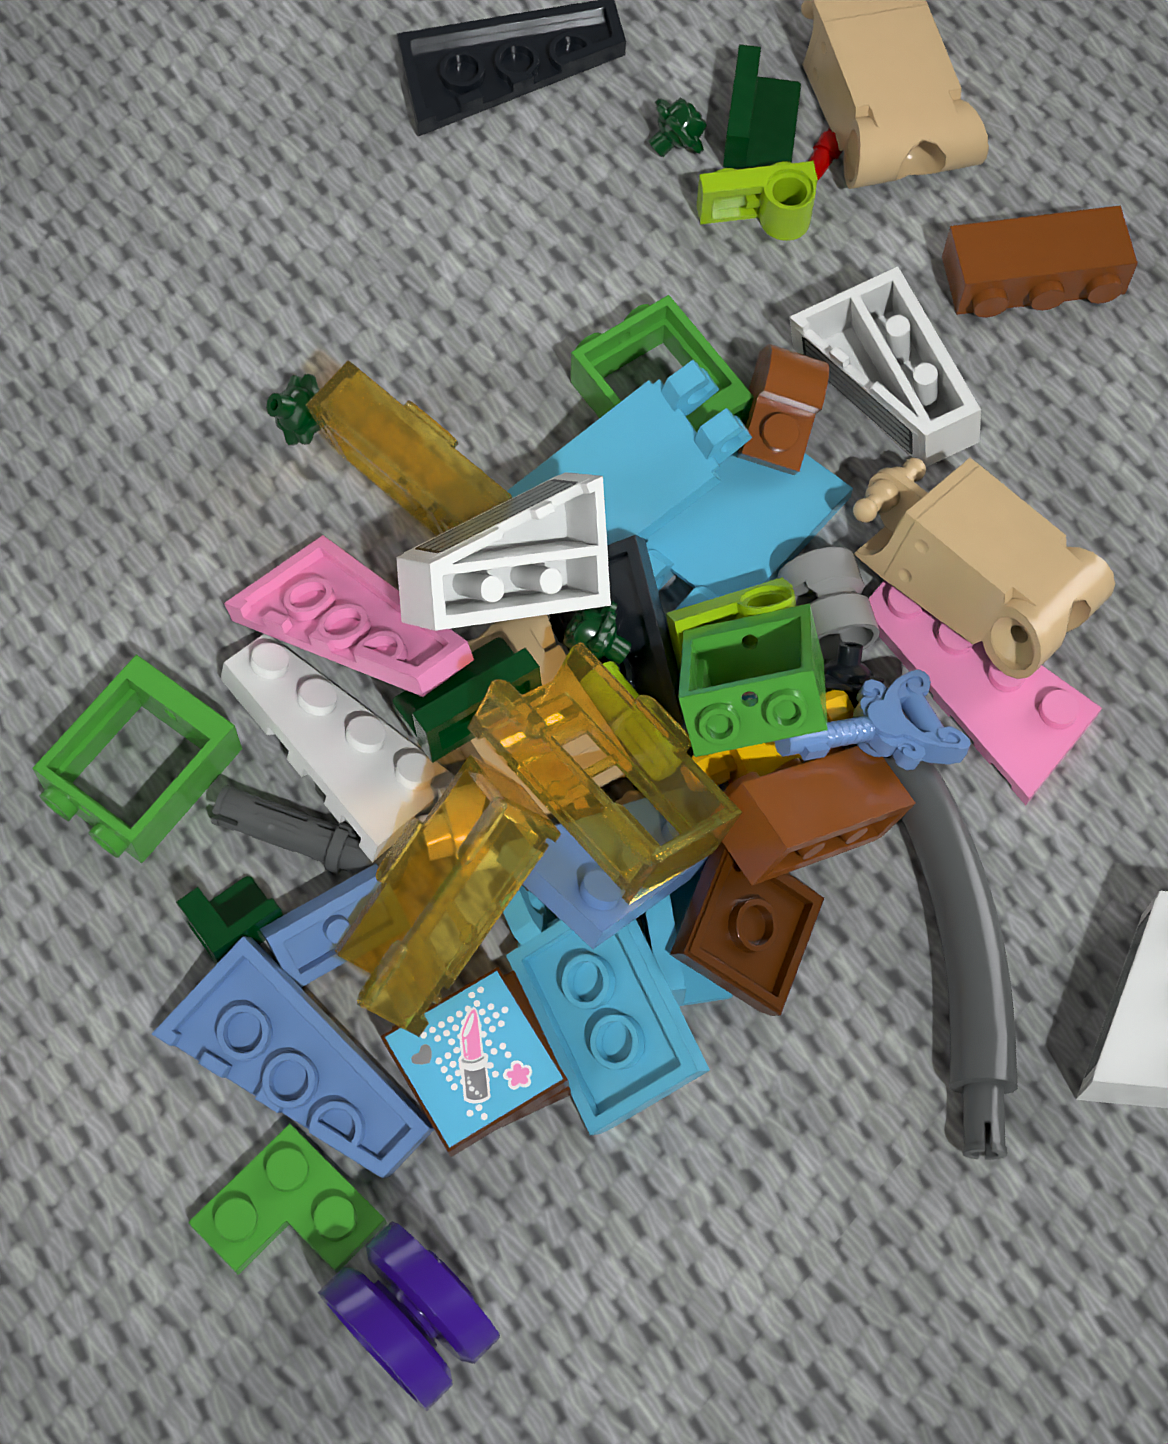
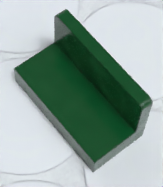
[723,44,801,169]
[393,637,543,763]

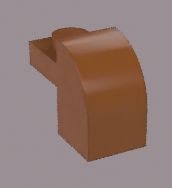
[737,344,829,475]

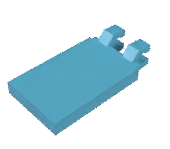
[505,360,753,545]
[645,449,853,610]
[498,886,710,1136]

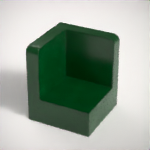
[176,876,283,965]

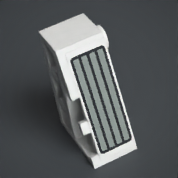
[790,266,981,467]
[396,472,611,631]
[1076,891,1168,1108]

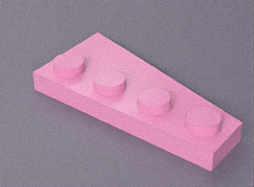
[224,535,474,697]
[868,580,1102,806]

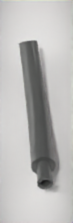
[852,716,1018,1160]

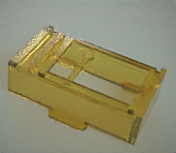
[306,360,513,536]
[468,642,743,905]
[335,754,561,1037]

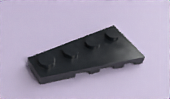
[397,0,626,136]
[549,535,694,798]

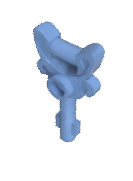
[775,669,971,770]

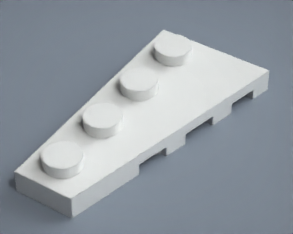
[220,634,458,863]

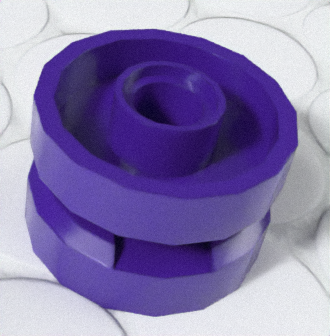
[318,1221,500,1412]

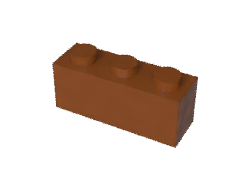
[942,205,1138,318]
[708,746,916,886]

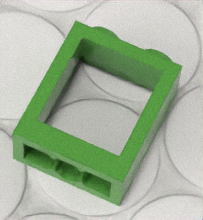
[571,295,754,432]
[679,603,828,757]
[32,654,242,863]

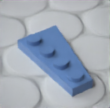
[495,784,727,949]
[152,936,434,1179]

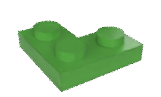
[188,1124,387,1275]

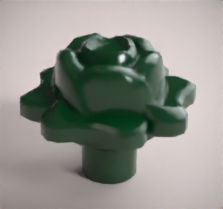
[648,97,707,157]
[266,374,330,446]
[563,600,631,670]

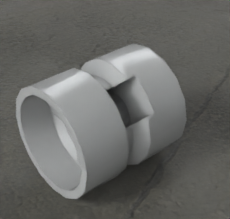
[777,547,880,661]

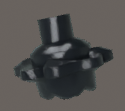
[824,642,885,708]

